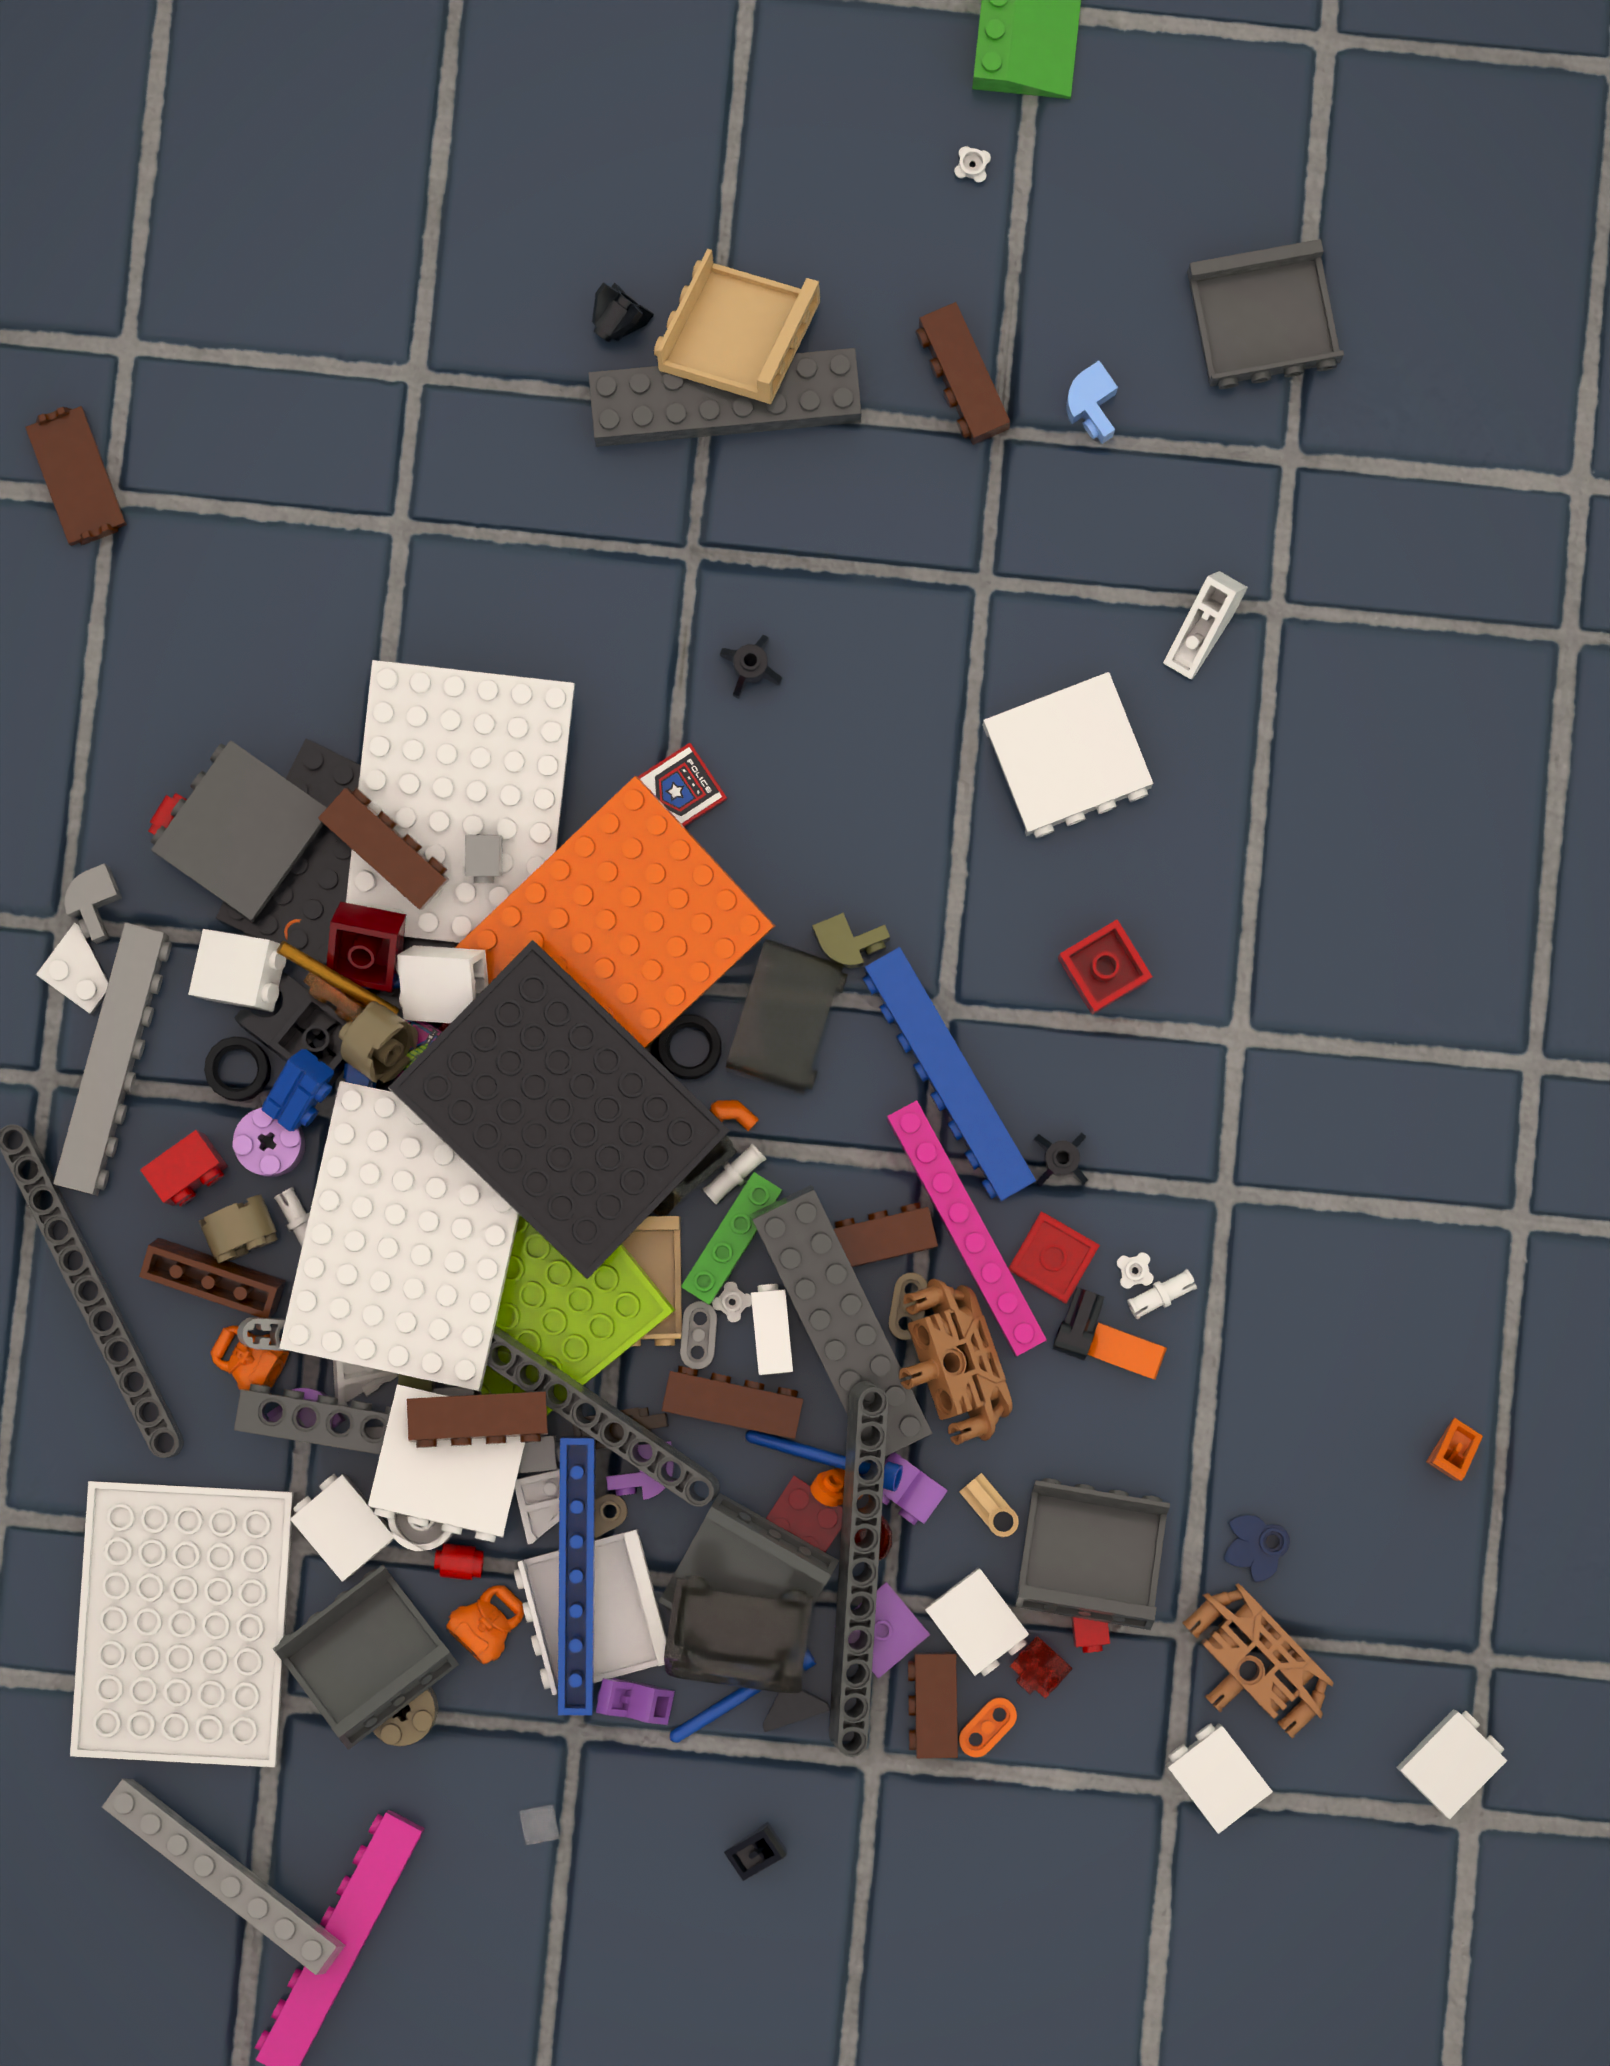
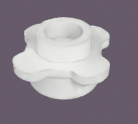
[954,146,991,183]
[1117,1252,1153,1289]
[712,1282,752,1322]

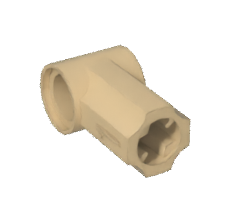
[959,1473,1019,1537]

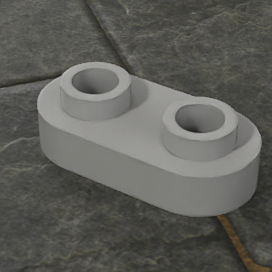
[680,1301,717,1369]

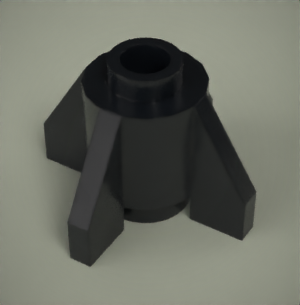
[592,282,654,342]
[720,635,782,699]
[1033,1132,1088,1187]

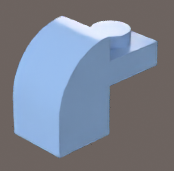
[1066,361,1118,444]

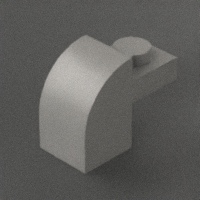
[64,863,122,944]

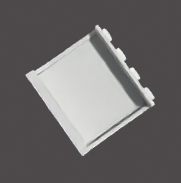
[982,672,1153,838]
[368,1384,525,1543]
[514,1529,673,1695]

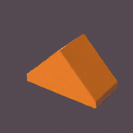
[1426,1417,1483,1481]

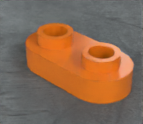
[810,1468,863,1507]
[958,1697,1017,1757]

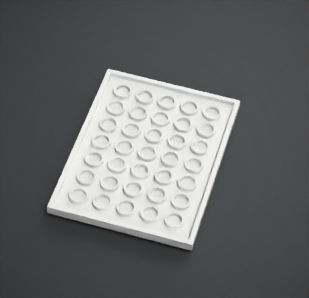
[346,660,575,943]
[279,1081,520,1392]
[70,1481,294,1767]

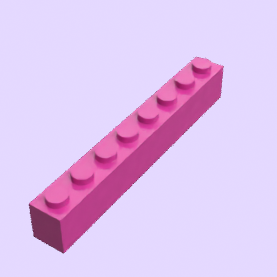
[887,1100,1047,1357]
[255,1809,425,2066]

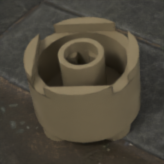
[339,1001,418,1083]
[198,1194,278,1264]
[373,1687,438,1746]

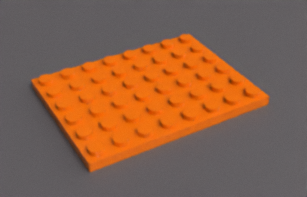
[455,776,775,1048]

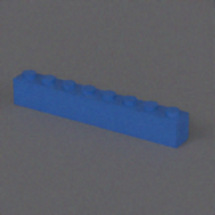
[862,947,1036,1202]
[558,1436,596,1715]

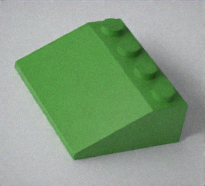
[972,0,1081,99]

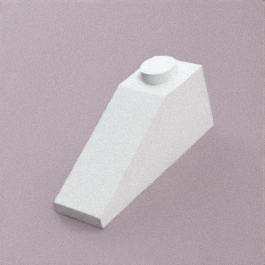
[1163,571,1248,680]

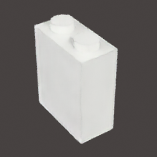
[188,929,287,1012]
[396,945,489,1023]
[751,1284,793,1375]
[290,1473,394,1582]
[924,1567,1029,1676]
[1396,1709,1507,1819]
[1166,1723,1273,1834]

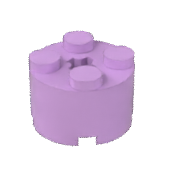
[232,1108,305,1177]

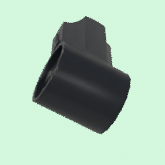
[1052,1287,1104,1360]

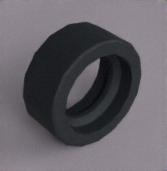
[658,1014,721,1079]
[204,1036,271,1102]

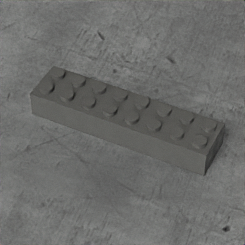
[588,348,862,447]
[750,1185,933,1457]

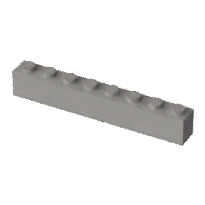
[53,923,172,1196]
[102,1779,346,1975]

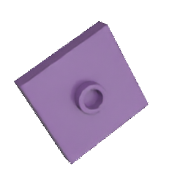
[834,1582,930,1679]

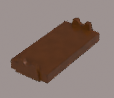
[25,406,127,546]

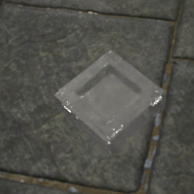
[520,1804,560,1845]

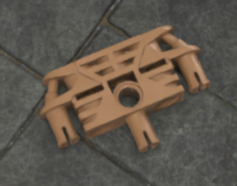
[899,1279,1013,1445]
[1182,1583,1334,1739]

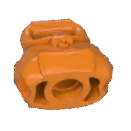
[210,1325,289,1390]
[446,1585,524,1664]

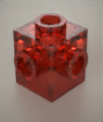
[1010,1636,1073,1699]

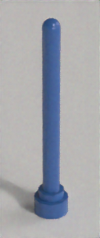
[745,1430,903,1492]
[670,1641,817,1743]

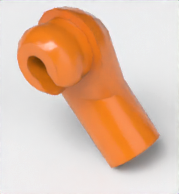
[709,1100,759,1132]

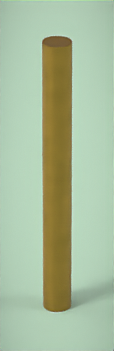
[277,941,399,1014]

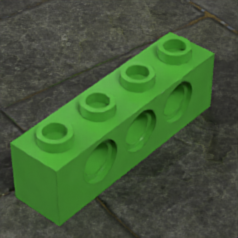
[681,1172,783,1305]

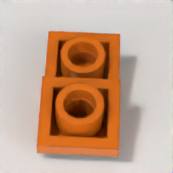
[1087,1323,1167,1380]

